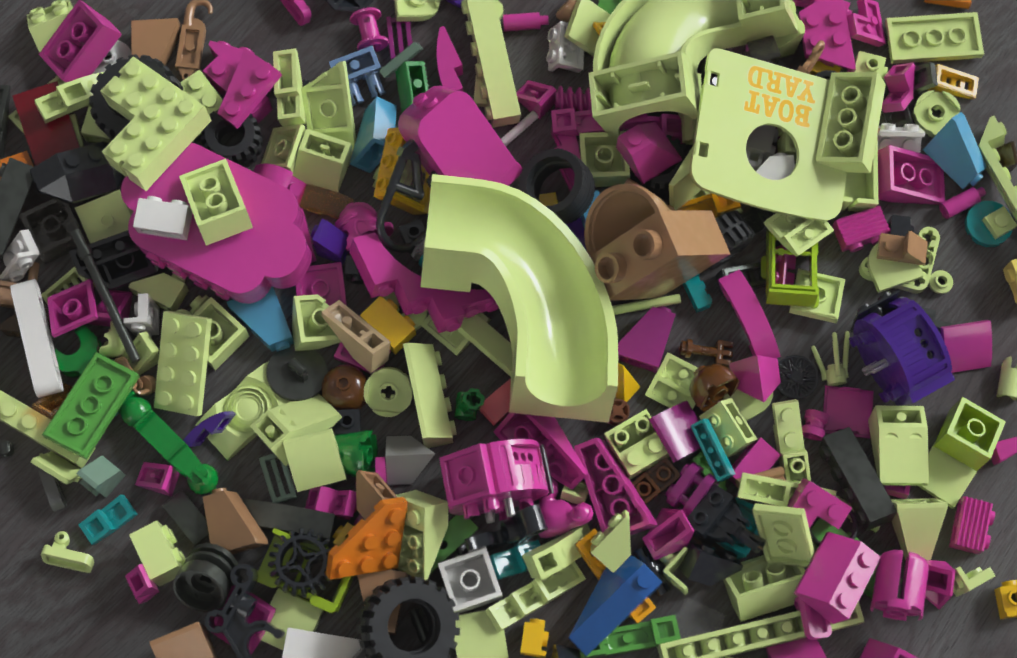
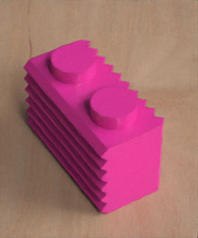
[832,206,890,253]
[949,496,995,555]

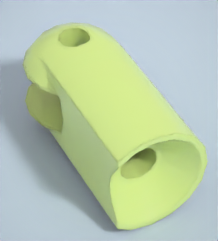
[996,356,1017,401]

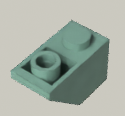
[76,456,126,498]

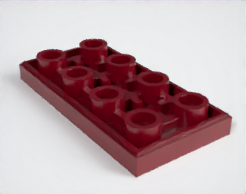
[12,81,80,166]

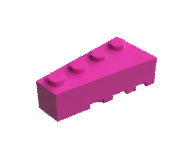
[574,438,658,536]

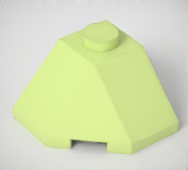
[292,294,341,351]

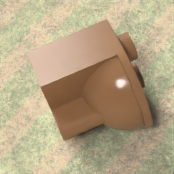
[584,184,730,301]

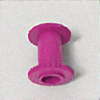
[350,7,389,52]

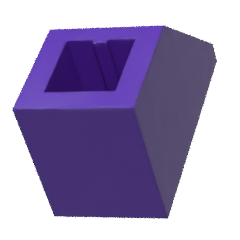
[311,219,350,265]

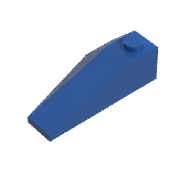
[569,555,662,657]

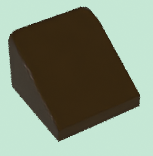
[996,141,1017,172]

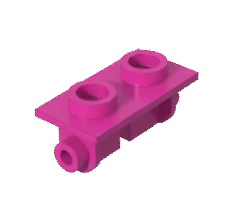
[775,244,796,285]

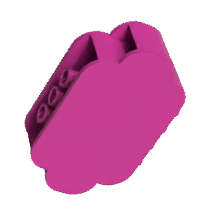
[121,143,312,304]

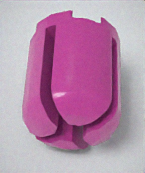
[870,550,929,621]

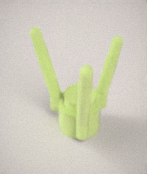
[811,331,850,386]

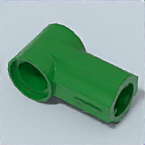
[454,388,484,421]

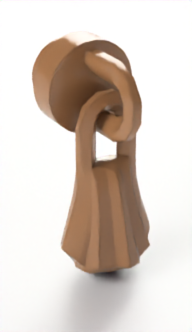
[114,357,156,395]

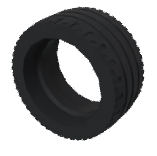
[518,148,595,224]

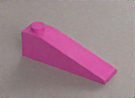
[494,413,588,490]

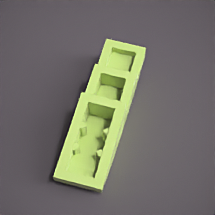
[737,472,837,507]
[485,561,586,633]

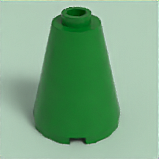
[335,430,378,477]

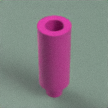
[503,12,549,31]
[939,187,986,219]

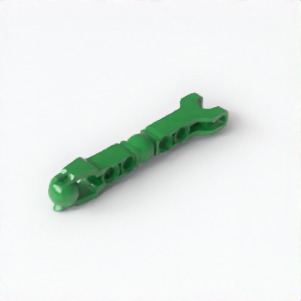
[54,325,218,494]

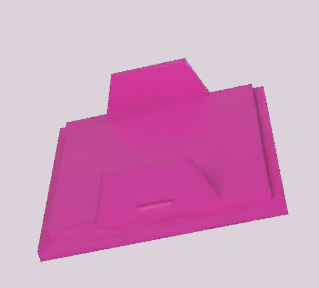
[823,385,874,439]

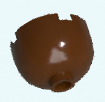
[321,364,367,410]
[689,364,740,412]

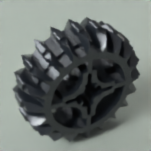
[268,528,333,598]

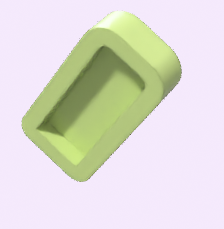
[41,531,95,573]

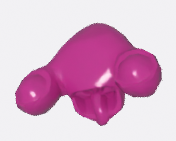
[539,478,594,538]

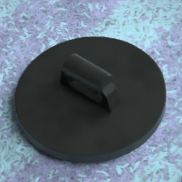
[266,345,328,401]

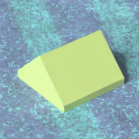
[261,124,306,176]

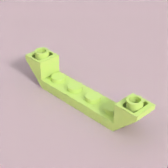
[979,116,1017,222]

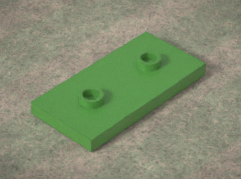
[42,352,140,460]

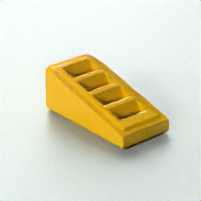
[927,64,979,100]

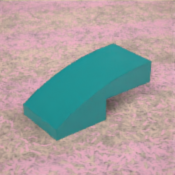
[78,494,138,545]
[489,540,541,580]

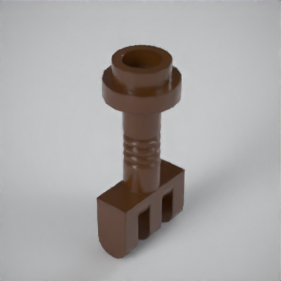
[679,339,734,367]

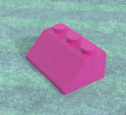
[39,0,122,82]
[794,532,881,624]

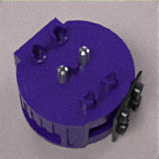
[849,290,955,406]

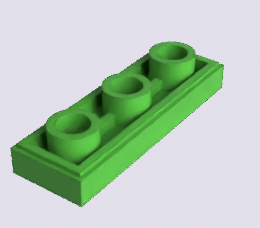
[429,515,479,576]

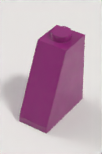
[618,306,676,373]

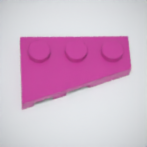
[217,48,282,129]

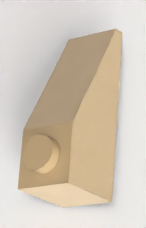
[321,300,390,373]

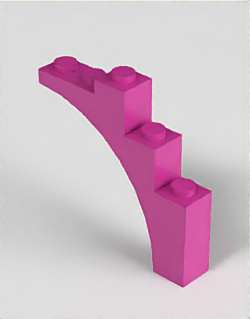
[350,233,499,333]

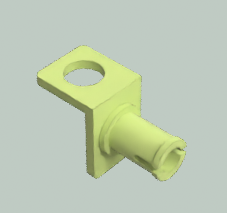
[659,547,688,595]

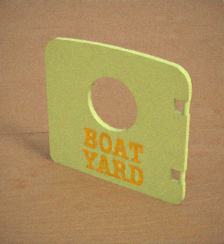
[689,48,847,221]

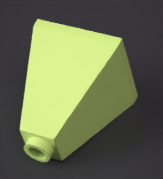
[891,498,948,560]

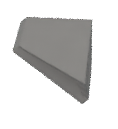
[385,436,435,486]

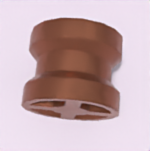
[607,399,630,427]

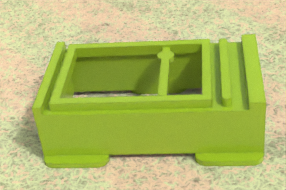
[761,228,819,309]
[257,528,354,613]

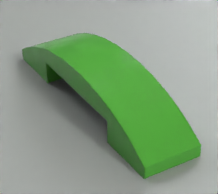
[579,615,681,658]

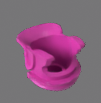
[335,202,394,251]

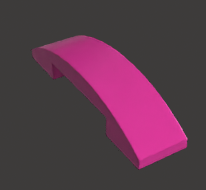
[551,108,648,136]
[718,269,781,359]

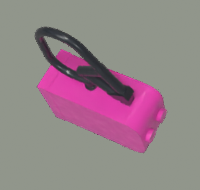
[376,86,523,253]

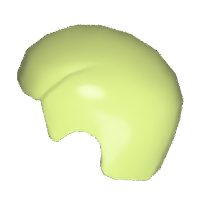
[99,321,126,358]

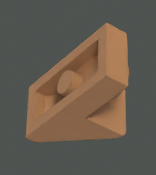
[877,231,928,266]

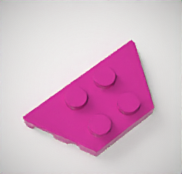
[798,0,856,72]

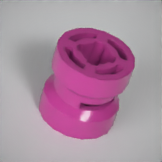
[802,409,830,441]

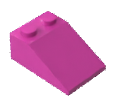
[878,145,945,205]

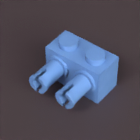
[329,45,386,106]

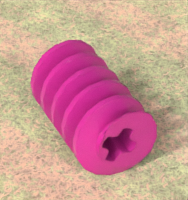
[555,86,592,112]

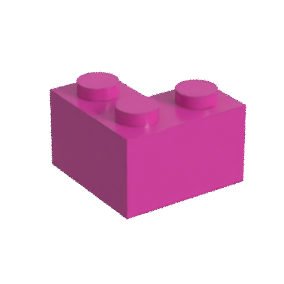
[787,478,852,529]

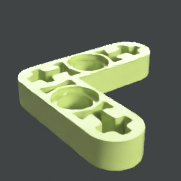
[859,227,940,294]

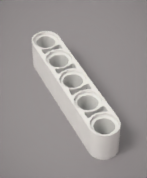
[10,279,64,398]

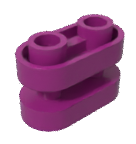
[666,462,719,517]

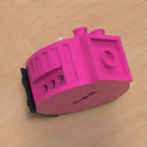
[440,439,554,523]

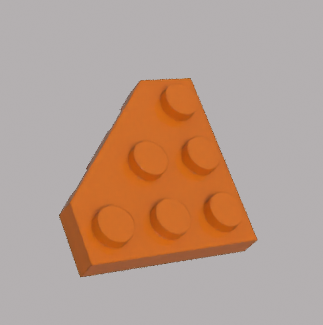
[326,497,408,580]

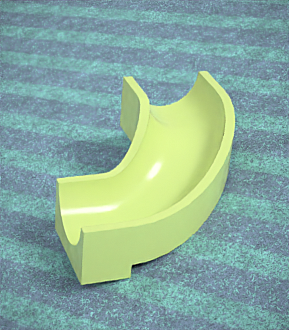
[589,0,798,138]
[421,174,618,423]

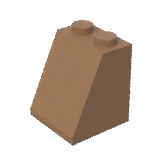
[149,622,218,658]

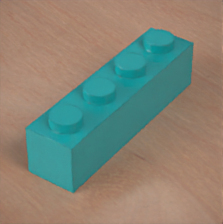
[682,274,712,313]
[691,419,736,482]

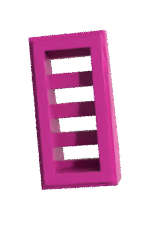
[991,437,1017,465]

